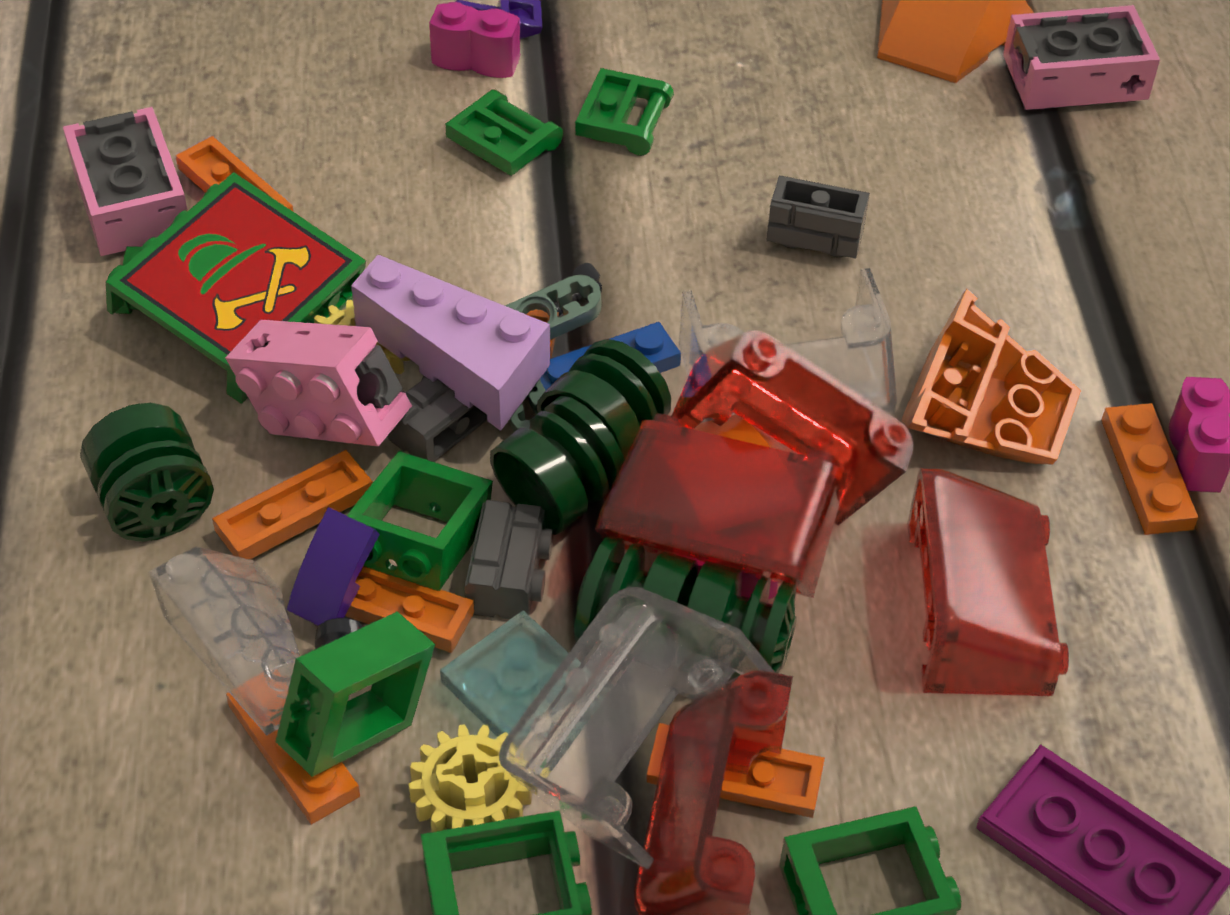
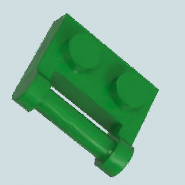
[575,68,674,156]
[445,89,564,176]

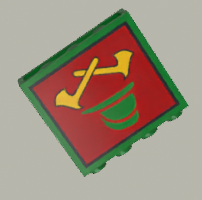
[105,172,366,404]

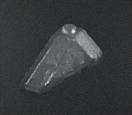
[149,547,310,735]

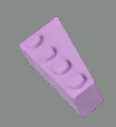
[351,255,550,431]

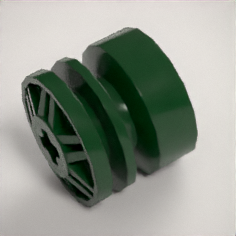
[537,339,672,460]
[490,396,627,535]
[80,403,214,542]
[574,535,699,670]
[676,561,797,696]

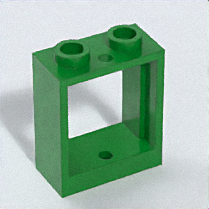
[346,451,493,591]
[275,611,435,777]
[779,806,962,915]
[421,810,592,915]

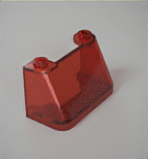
[671,330,914,526]
[595,414,847,598]
[907,468,1069,696]
[634,670,793,915]

